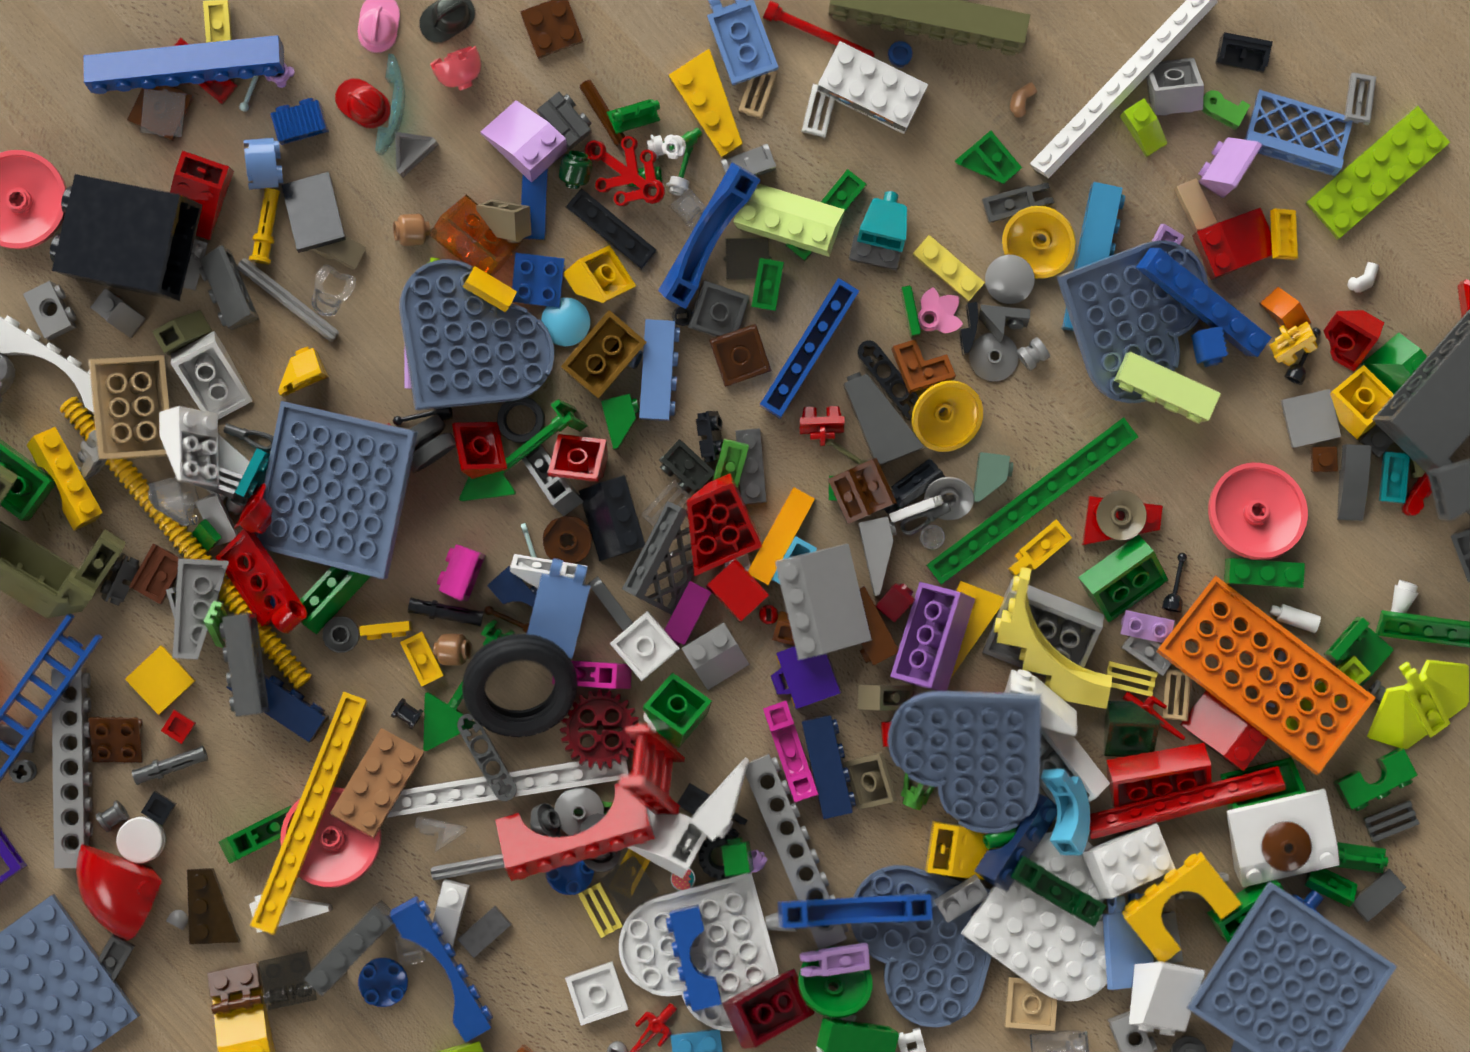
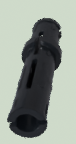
[408,597,484,627]

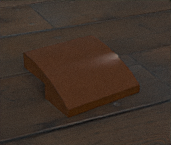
[828,458,897,524]

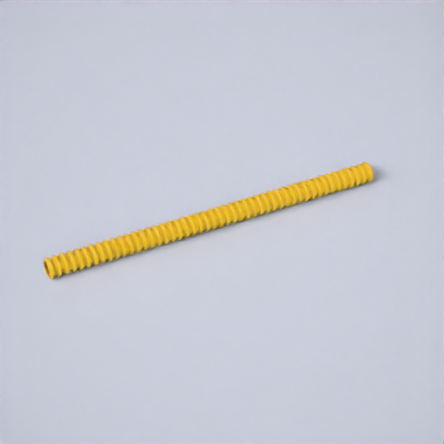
[59,396,312,689]

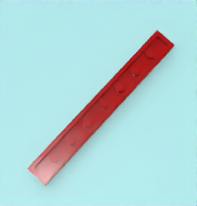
[1089,766,1286,839]

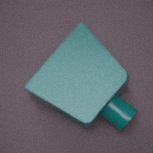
[857,191,907,252]

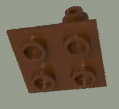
[89,716,143,763]

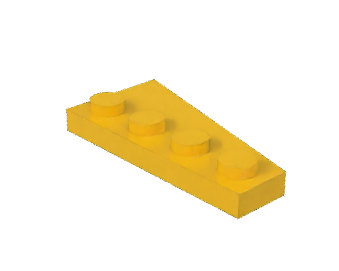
[668,48,742,158]
[951,581,1004,678]

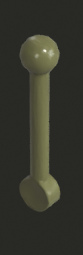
[825,439,867,465]

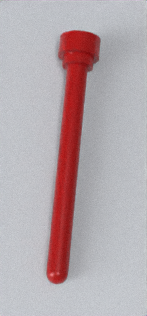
[763,0,874,57]

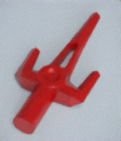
[1122,691,1185,740]
[630,1002,677,1052]

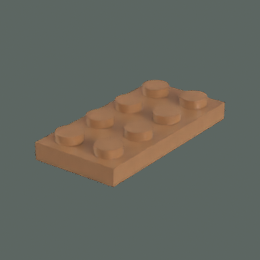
[330,728,425,839]

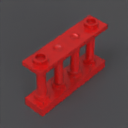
[619,723,685,815]

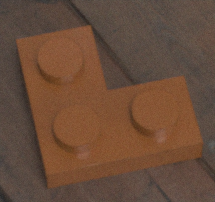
[891,339,956,393]

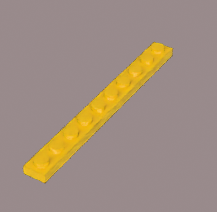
[250,691,368,935]

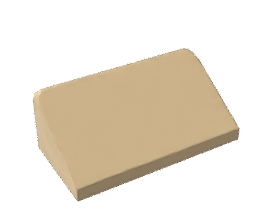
[1174,178,1217,233]

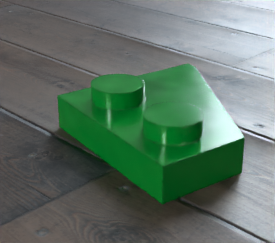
[955,130,1022,184]

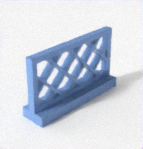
[1244,90,1353,176]

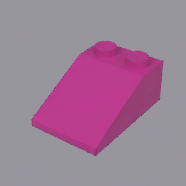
[437,544,486,601]

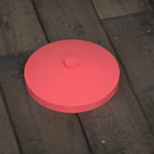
[0,150,67,250]
[1208,463,1308,560]
[281,787,381,888]

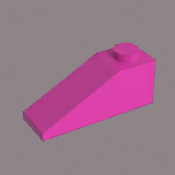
[552,661,632,689]

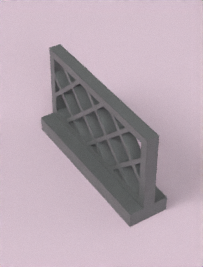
[622,501,694,615]

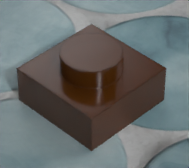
[1311,447,1338,472]

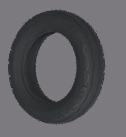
[462,634,577,737]

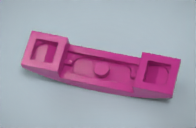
[763,701,818,802]

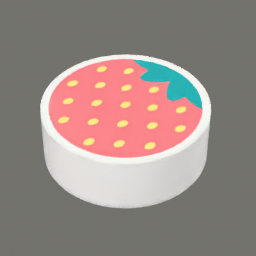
[670,867,695,891]

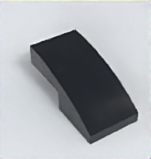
[959,302,978,356]

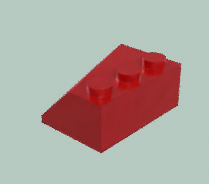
[686,473,763,576]

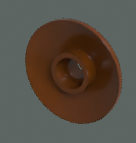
[1261,822,1312,872]

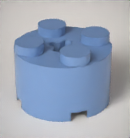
[243,138,283,190]

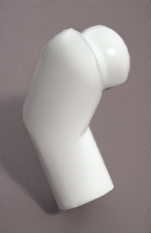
[1348,262,1379,293]

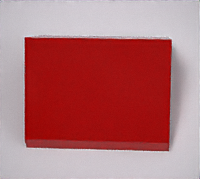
[452,422,507,479]
[706,559,769,623]

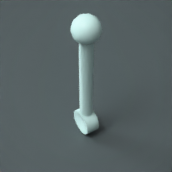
[239,76,259,112]
[521,523,537,558]

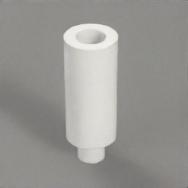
[1269,604,1321,633]

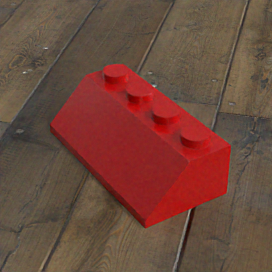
[1106,743,1212,808]

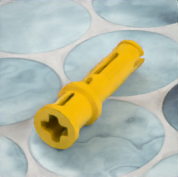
[249,188,280,265]

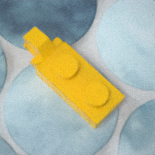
[1008,519,1072,576]

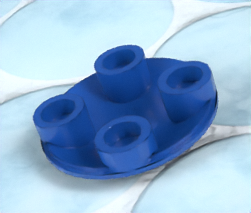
[545,860,594,895]
[358,958,408,1007]

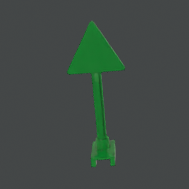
[459,399,588,502]
[423,619,515,751]

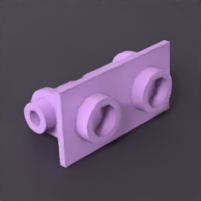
[1120,610,1175,643]

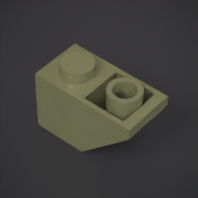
[152,310,213,356]

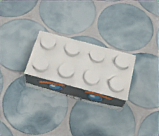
[817,41,928,134]

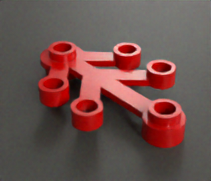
[585,136,665,206]

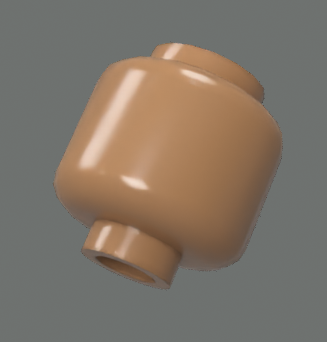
[393,213,430,246]
[433,634,472,666]

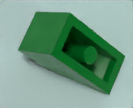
[601,394,640,450]

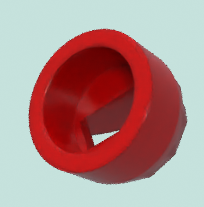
[759,605,779,625]

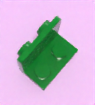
[1324,617,1394,686]

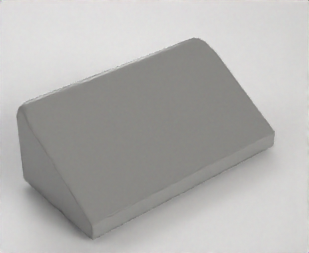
[195,492,239,546]

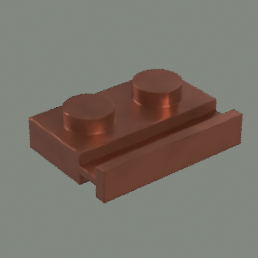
[129,543,182,604]

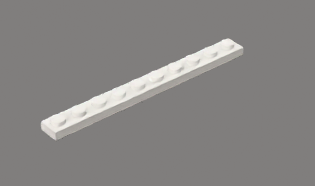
[1030,0,1218,179]
[387,756,629,817]

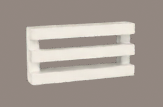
[802,84,835,138]
[889,495,943,522]

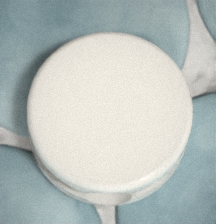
[116,816,166,864]

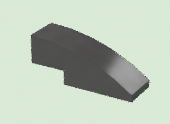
[1337,444,1371,521]

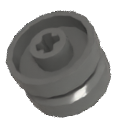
[410,414,456,473]

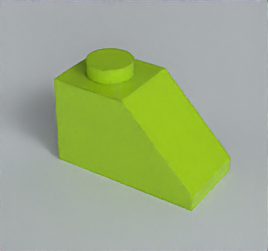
[1120,98,1167,157]

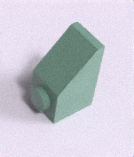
[973,452,1013,503]

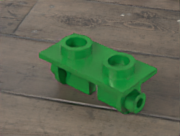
[607,99,660,134]
[1334,842,1388,873]

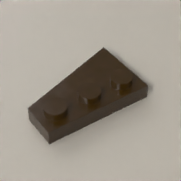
[187,868,241,944]

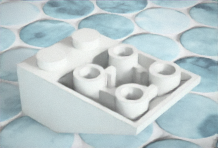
[159,406,219,487]
[627,809,707,878]

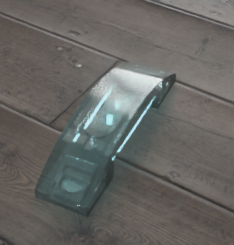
[375,54,405,156]

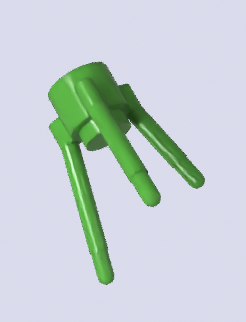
[900,772,935,810]

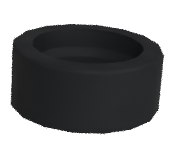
[497,397,545,443]

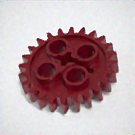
[560,689,639,771]

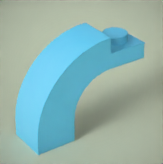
[1040,769,1090,855]

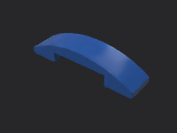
[521,168,548,240]

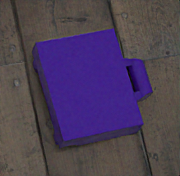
[770,646,842,709]

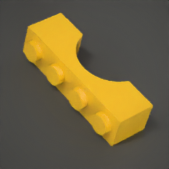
[27,427,103,531]

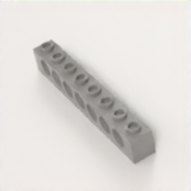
[51,668,93,868]
[745,754,849,949]

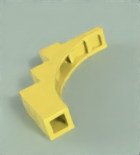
[994,567,1112,709]

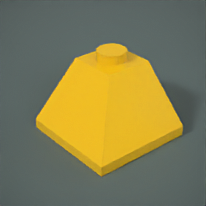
[563,245,636,303]
[1330,365,1394,440]

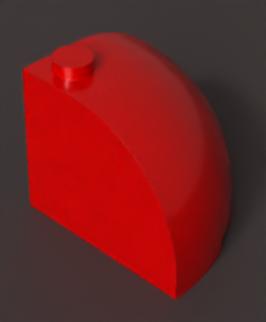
[76,844,162,940]

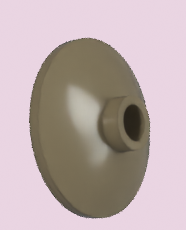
[1096,490,1146,540]

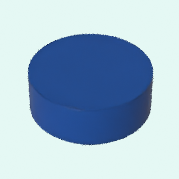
[888,41,913,67]

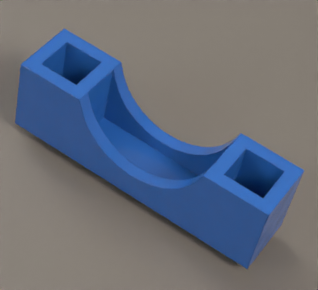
[666,904,722,1012]

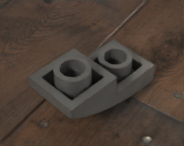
[1351,869,1406,922]

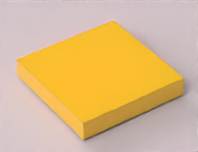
[125,645,196,715]

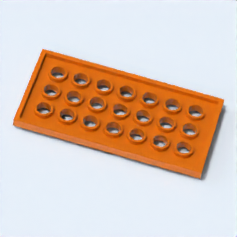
[1156,575,1376,775]

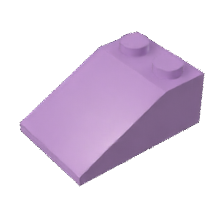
[480,101,567,183]
[1198,137,1262,198]

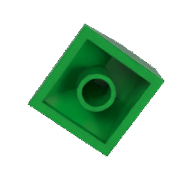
[1361,332,1427,394]

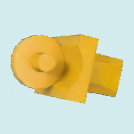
[1269,321,1318,366]

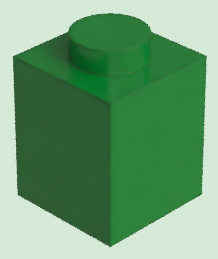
[721,837,754,876]

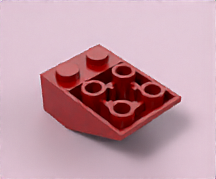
[170,150,234,240]

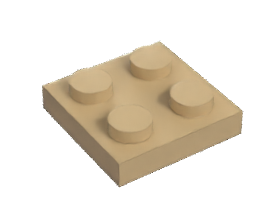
[1004,976,1057,1031]

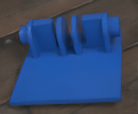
[512,253,566,308]

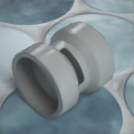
[1016,337,1050,371]

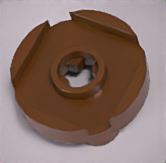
[543,516,592,564]

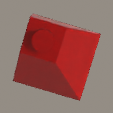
[548,434,608,482]

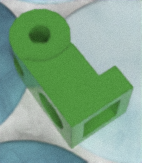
[1202,90,1250,131]

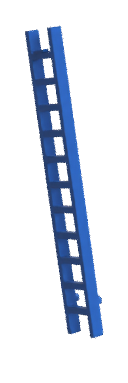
[0,614,103,782]

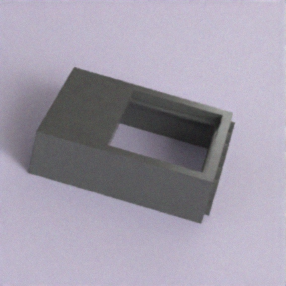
[1372,310,1470,515]

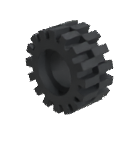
[698,834,734,879]

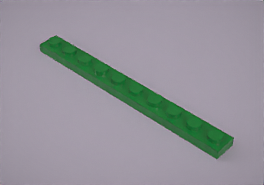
[926,417,1138,585]

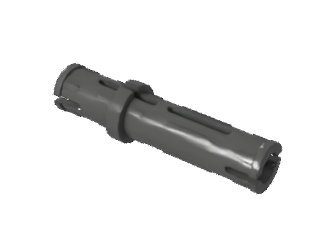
[132,745,208,785]

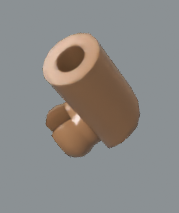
[1010,82,1037,118]

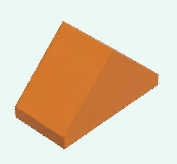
[1259,287,1311,330]

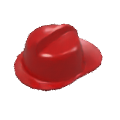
[335,78,390,128]
[234,484,273,534]

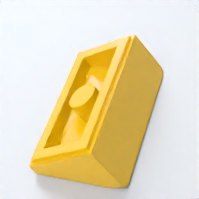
[463,266,517,312]

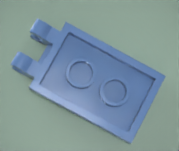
[707,0,779,86]
[527,558,591,658]
[1102,893,1154,990]

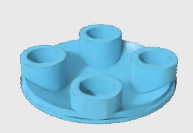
[541,297,590,346]

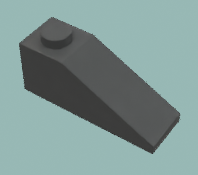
[522,444,584,516]

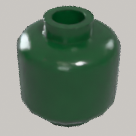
[558,150,593,189]

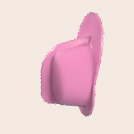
[358,0,400,53]

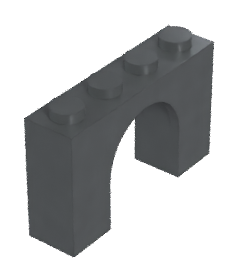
[304,900,393,996]

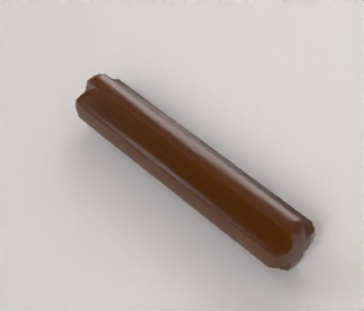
[580,79,625,146]

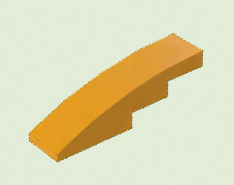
[748,487,815,585]

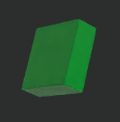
[192,519,222,552]

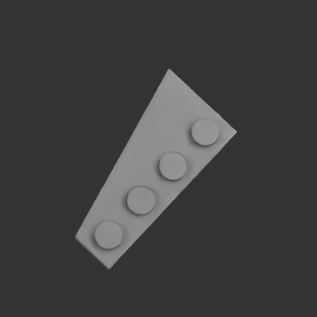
[172,558,229,660]

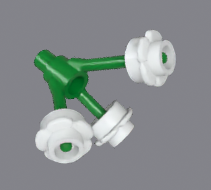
[646,128,702,196]

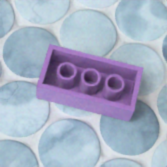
[890,582,975,692]

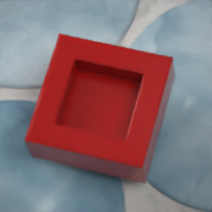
[161,710,196,744]

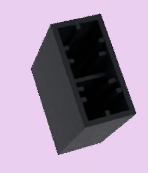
[50,174,203,301]

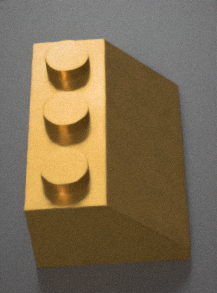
[561,310,647,399]

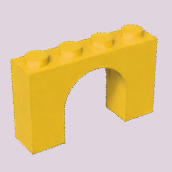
[1122,852,1241,962]

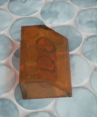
[429,195,522,276]

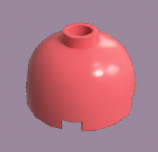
[430,46,481,90]

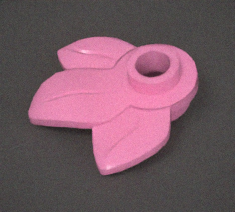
[918,288,963,334]

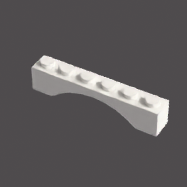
[0,315,94,413]

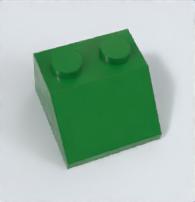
[642,672,712,748]

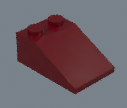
[722,969,815,1049]

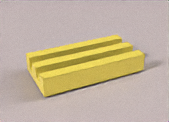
[1106,661,1158,696]
[578,882,623,938]

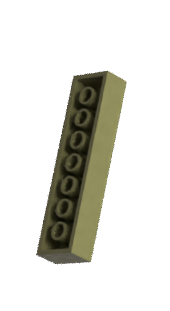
[828,0,1031,56]

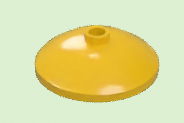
[1002,206,1076,279]
[912,381,983,452]

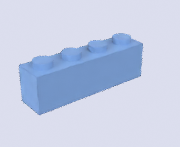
[639,319,680,421]

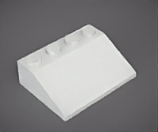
[1227,789,1339,887]

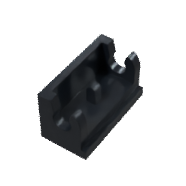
[1215,32,1273,73]

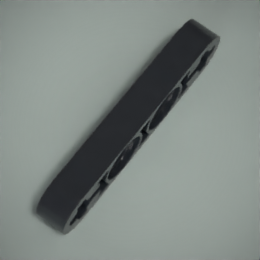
[857,340,919,421]

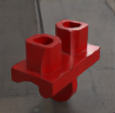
[799,406,845,446]

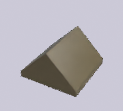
[844,751,897,810]

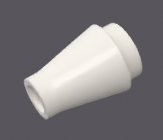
[1391,580,1418,613]

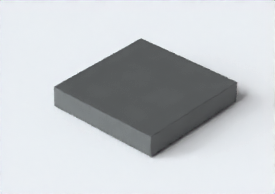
[688,280,750,337]

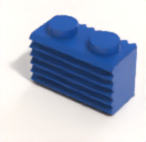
[270,98,329,145]
[1191,326,1228,367]

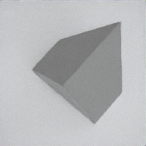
[395,132,438,178]

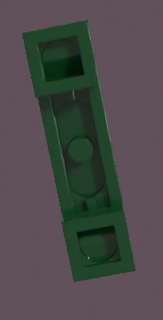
[1011,856,1107,927]

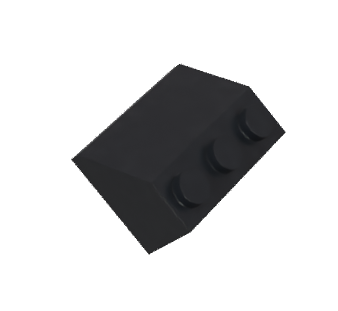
[579,475,646,561]

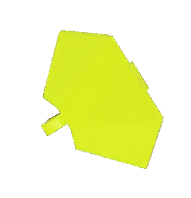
[1367,660,1469,749]

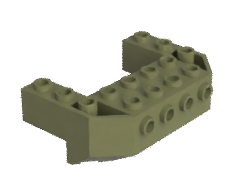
[0,465,126,618]

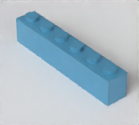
[1062,182,1125,332]

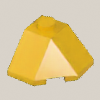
[278,346,328,397]

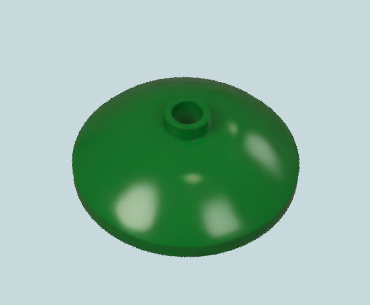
[798,946,873,1018]

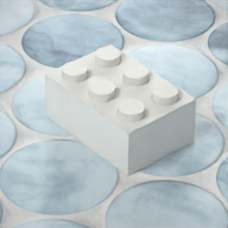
[1083,823,1175,899]

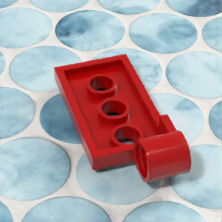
[215,529,307,633]

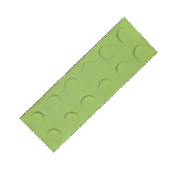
[1306,106,1450,240]

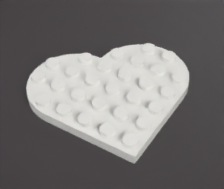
[961,832,1107,1001]
[619,873,779,1031]

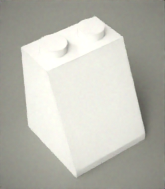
[1129,962,1204,1036]

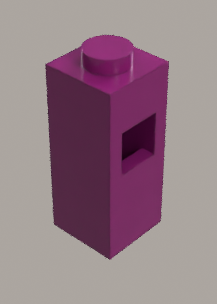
[664,581,712,646]

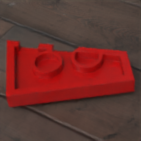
[1082,496,1163,545]

